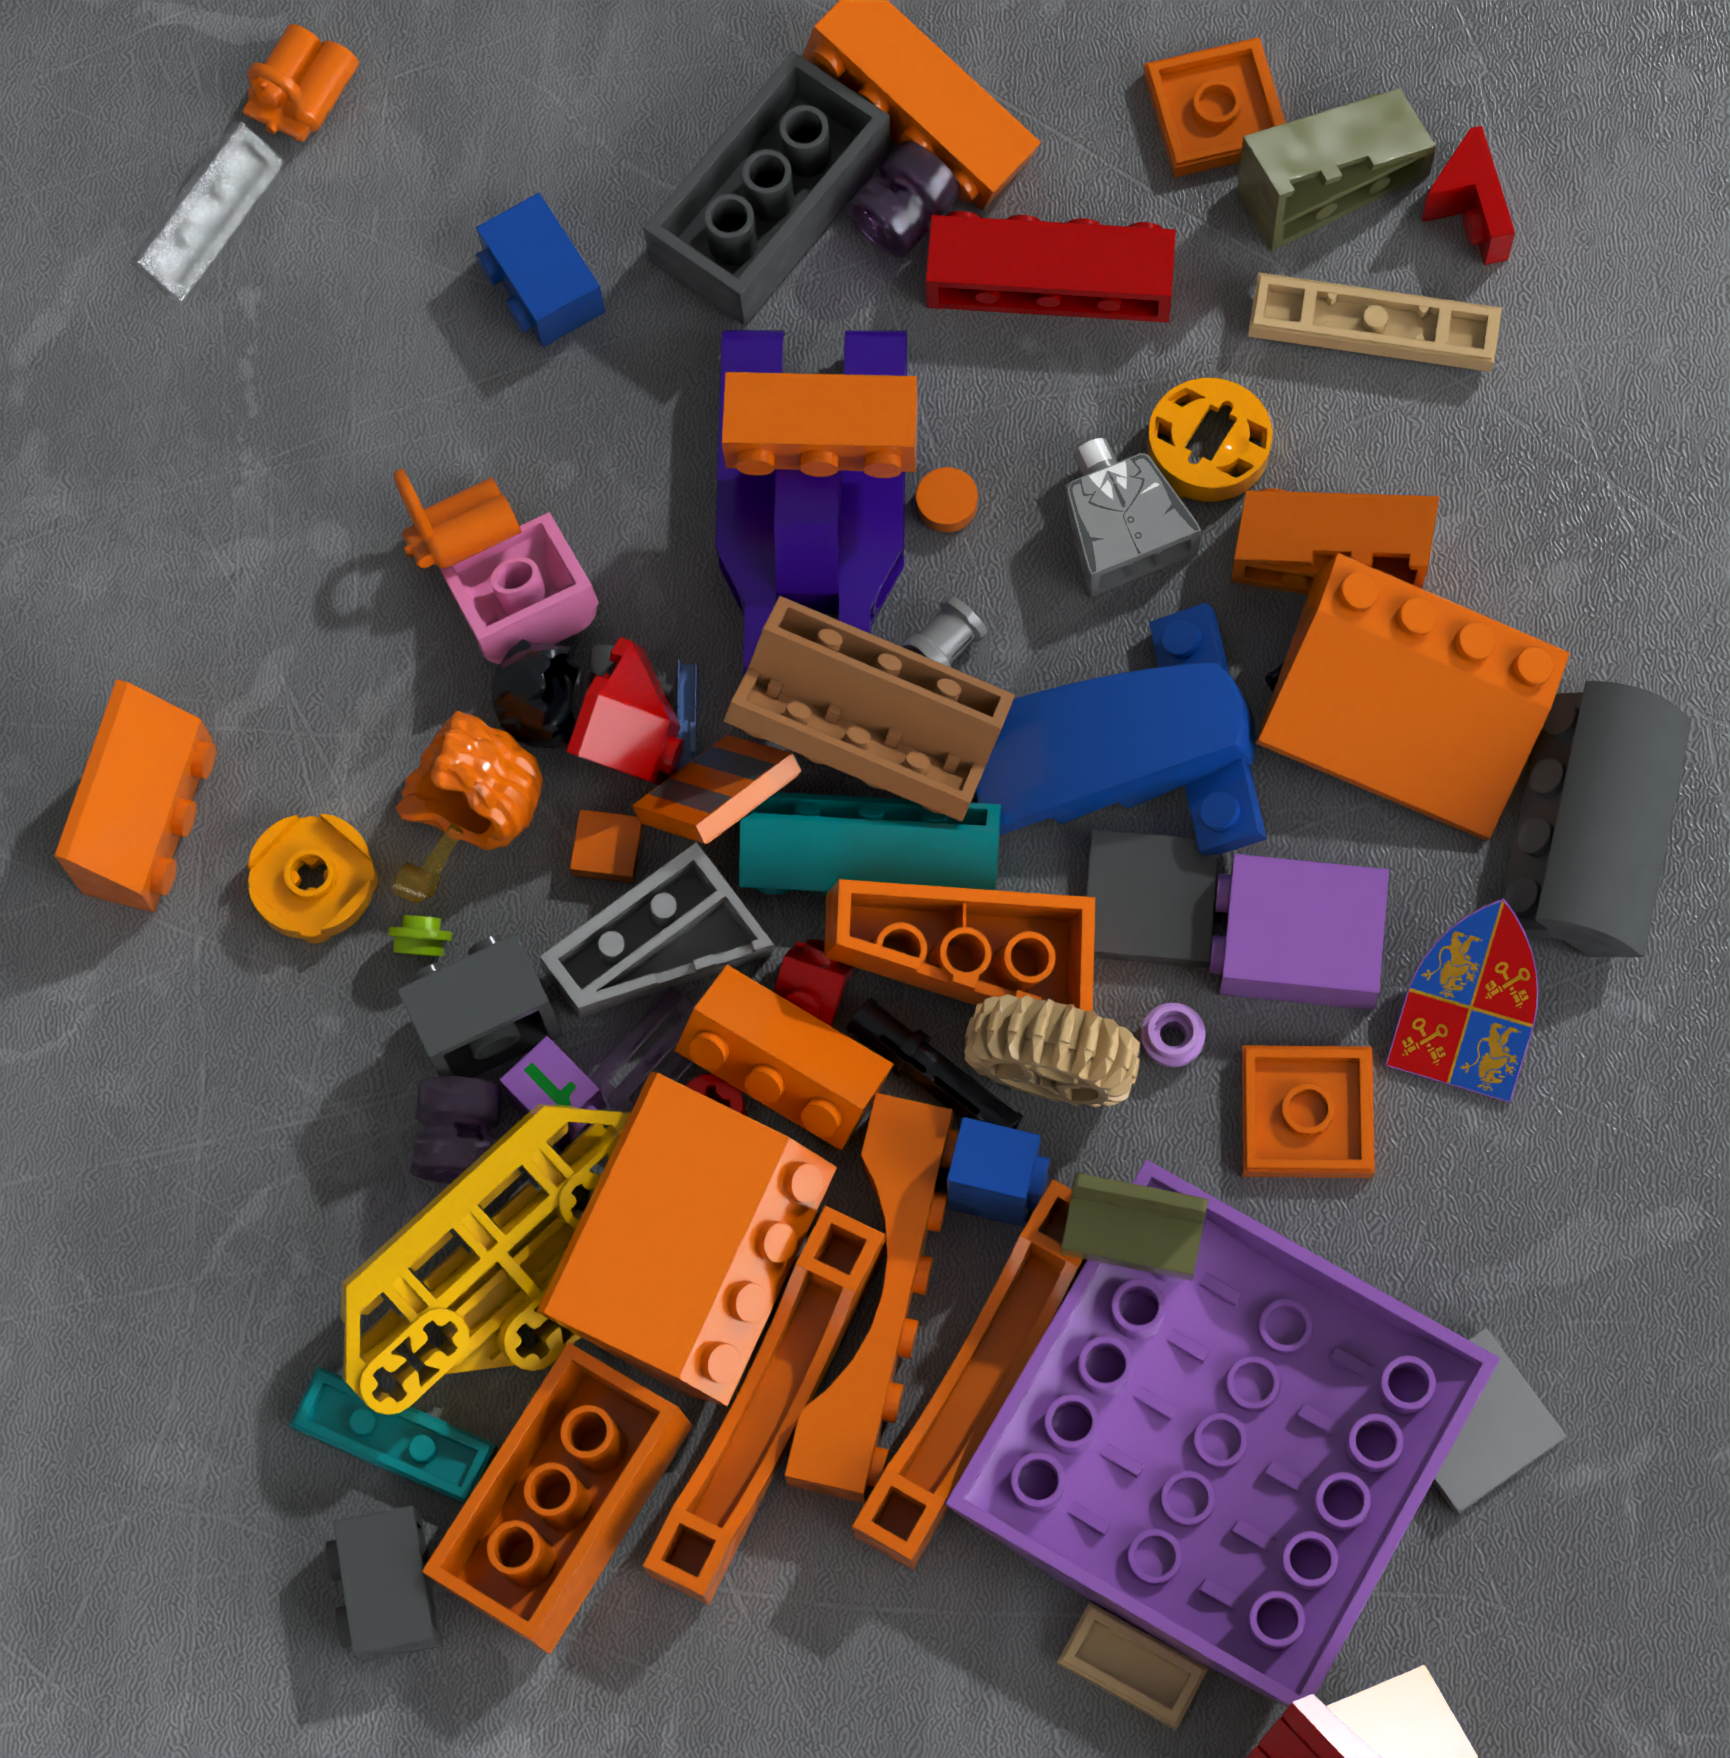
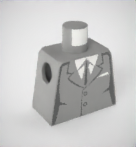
[1065,438,1201,598]

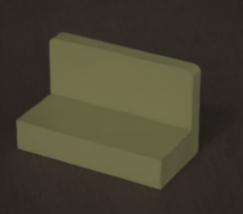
[1061,1173,1208,1281]

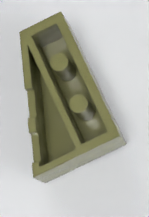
[1236,88,1436,251]

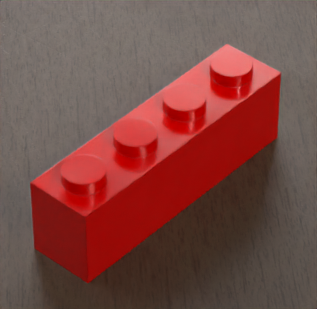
[926,211,1176,323]

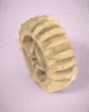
[964,994,1140,1108]

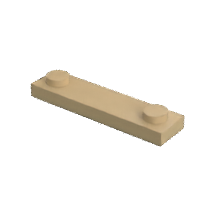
[1248,272,1502,372]

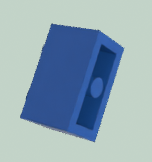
[475,192,606,347]
[947,1117,1050,1227]

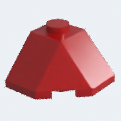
[566,637,684,785]

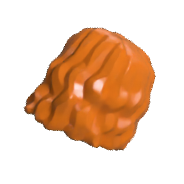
[396,711,543,851]

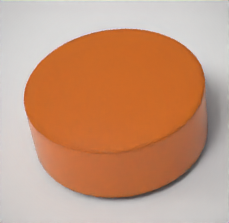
[916,467,978,533]

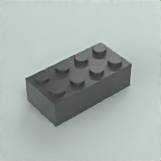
[643,51,891,326]

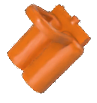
[243,24,359,142]
[393,468,522,569]

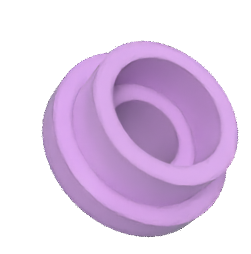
[1141,1003,1206,1067]

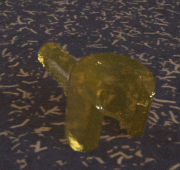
[392,824,464,903]

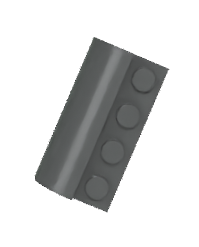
[1500,681,1692,957]

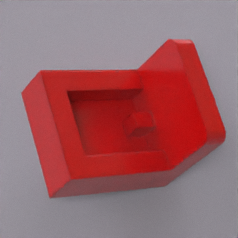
[774,939,855,1027]

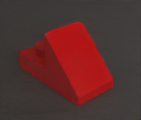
[1422,126,1515,265]

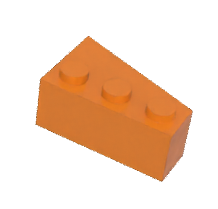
[1231,488,1440,595]

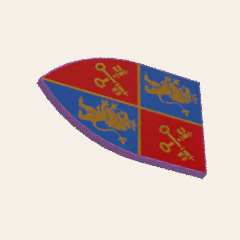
[1385,898,1539,1103]

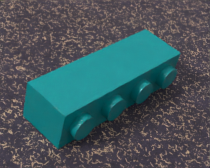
[739,792,1001,896]

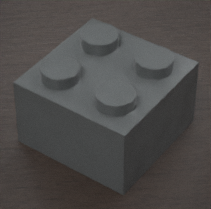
[397,933,563,1090]

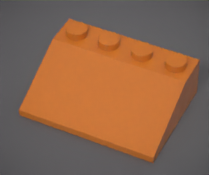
[1255,553,1570,841]
[536,1072,837,1406]

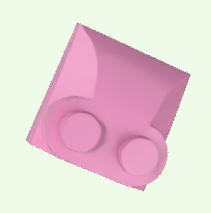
[439,512,599,664]

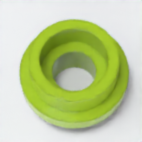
[388,915,453,957]

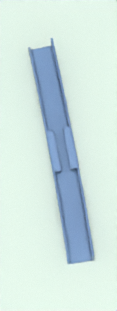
[677,659,697,771]

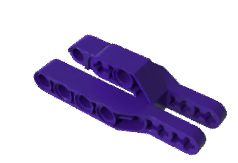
[715,330,907,732]

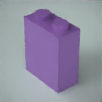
[1209,854,1389,1010]

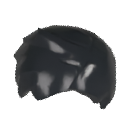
[492,639,579,748]

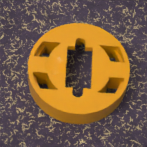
[1147,378,1273,502]

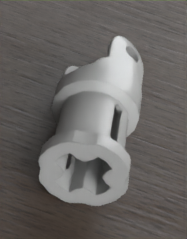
[899,596,987,668]

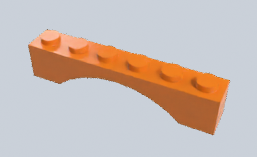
[785,1093,959,1503]
[852,1179,1087,1571]
[643,1205,887,1606]

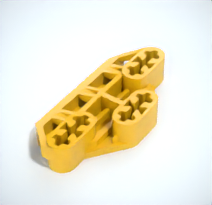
[340,1104,631,1415]

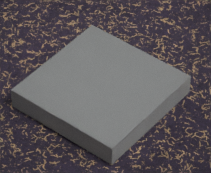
[1432,1328,1567,1516]

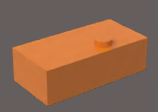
[421,1342,693,1655]

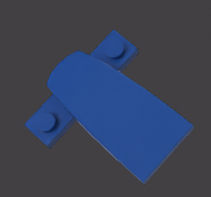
[976,602,1267,856]

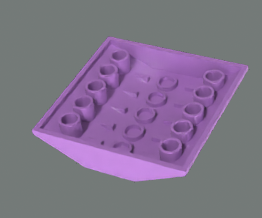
[945,1159,1501,1707]

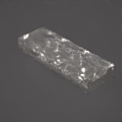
[129,122,285,302]

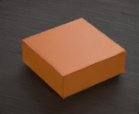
[570,809,644,883]

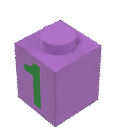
[499,1036,606,1149]

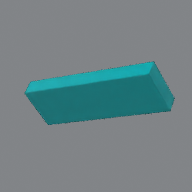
[289,1366,499,1505]

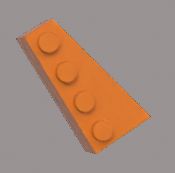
[802,0,1041,211]
[824,879,1096,1011]

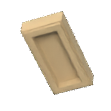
[1057,1602,1209,1730]

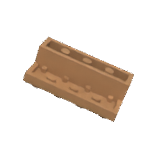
[723,596,1015,822]

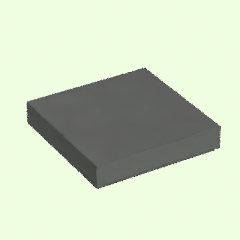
[1086,829,1218,968]

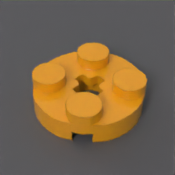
[248,813,378,944]

